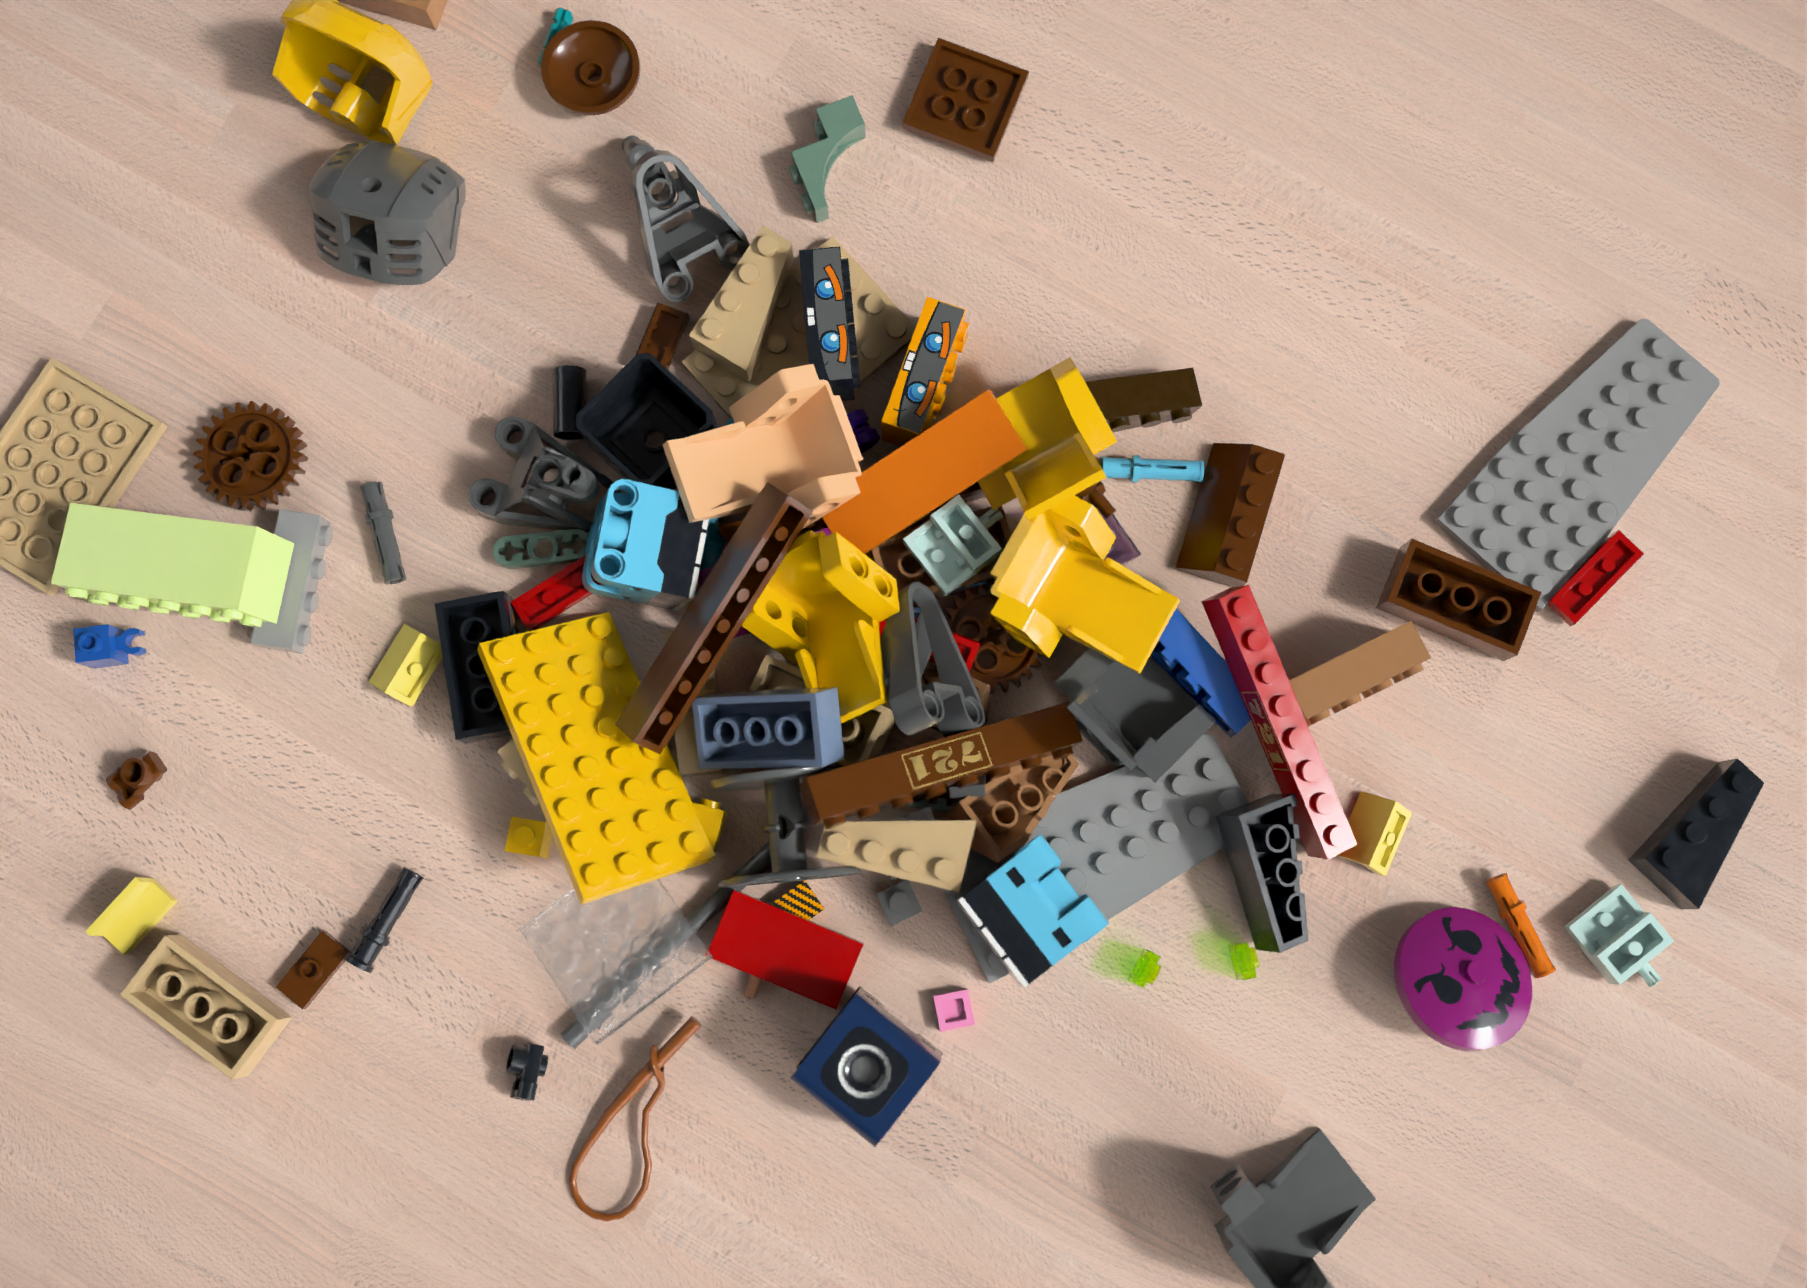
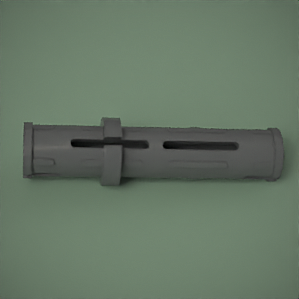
[360,481,407,585]

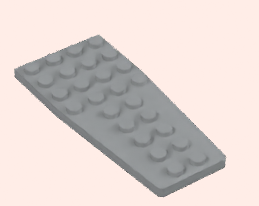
[1434,319,1720,612]
[942,734,1249,983]

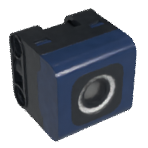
[790,986,943,1147]

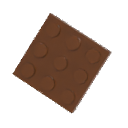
[902,38,1029,163]

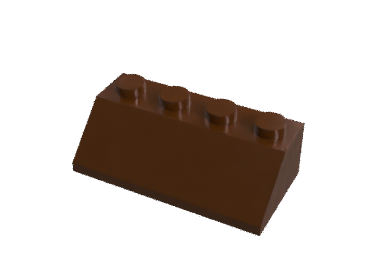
[1175,443,1285,587]

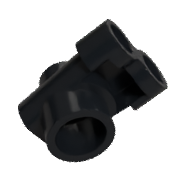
[506,1043,548,1101]

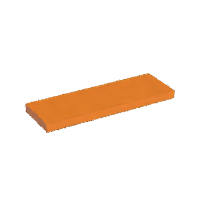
[822,389,1028,554]

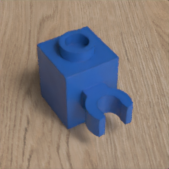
[73,624,146,669]

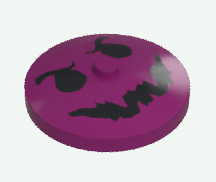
[1394,907,1532,1052]

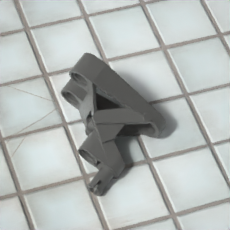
[622,135,750,303]
[468,417,621,533]
[880,582,985,737]

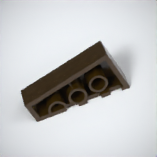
[1085,368,1203,432]

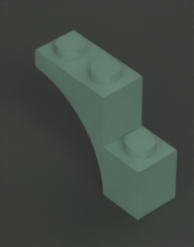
[788,95,866,223]

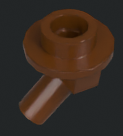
[1074,481,1117,519]

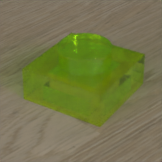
[1228,942,1259,981]
[1127,949,1161,988]

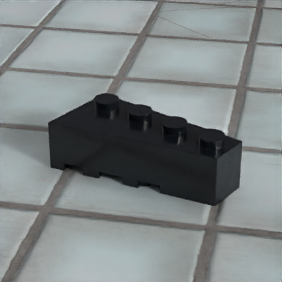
[1628,758,1764,909]
[1216,793,1309,953]

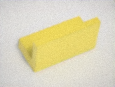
[369,624,443,707]
[1337,791,1412,877]
[85,877,178,955]

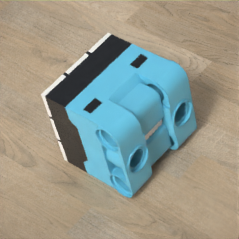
[582,479,709,611]
[955,834,1109,988]

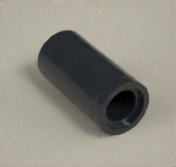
[552,365,587,440]

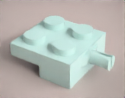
[903,495,1003,596]
[1564,884,1674,987]

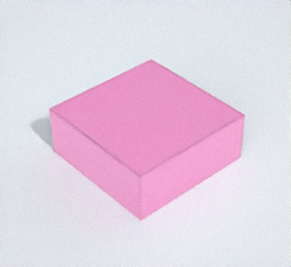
[933,989,975,1032]

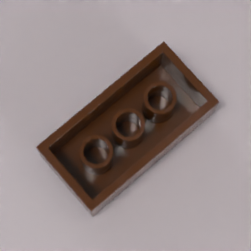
[1376,538,1542,661]

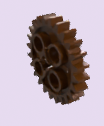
[193,401,308,511]
[944,582,1044,694]

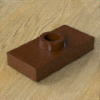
[635,302,690,369]
[276,931,351,1009]

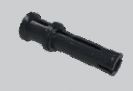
[343,867,424,973]

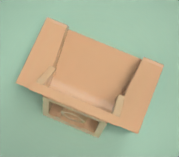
[662,364,863,528]

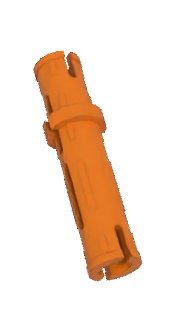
[1485,873,1556,979]

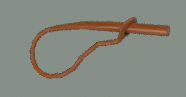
[569,1016,702,1221]

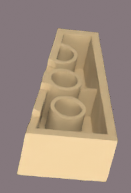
[689,225,794,383]
[816,820,977,892]

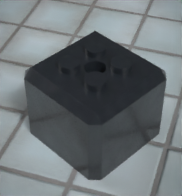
[576,353,719,490]

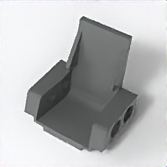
[1054,648,1216,783]
[1210,1128,1376,1288]

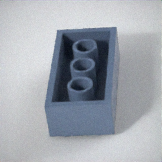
[692,687,844,769]

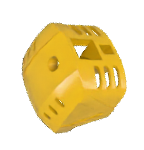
[272,0,433,145]

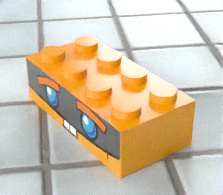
[881,297,970,447]

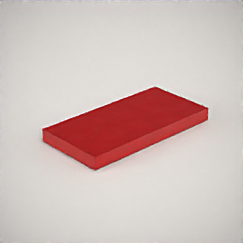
[706,889,864,1010]

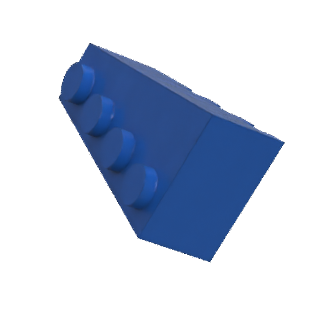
[1150,608,1251,738]

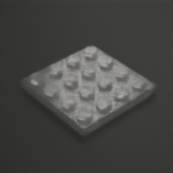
[519,879,713,1045]

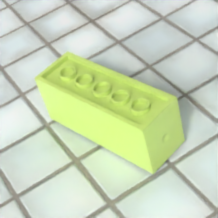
[51,503,294,627]

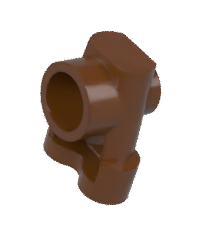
[106,751,167,810]

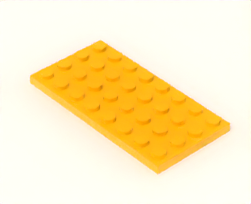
[477,612,715,904]

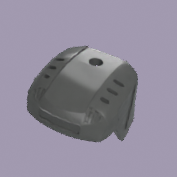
[308,141,466,285]

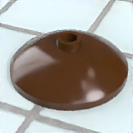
[541,20,640,116]

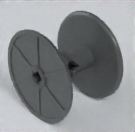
[710,766,861,887]

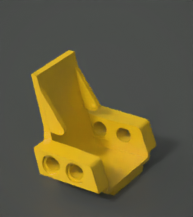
[978,357,1117,520]
[990,496,1180,674]
[741,530,900,724]

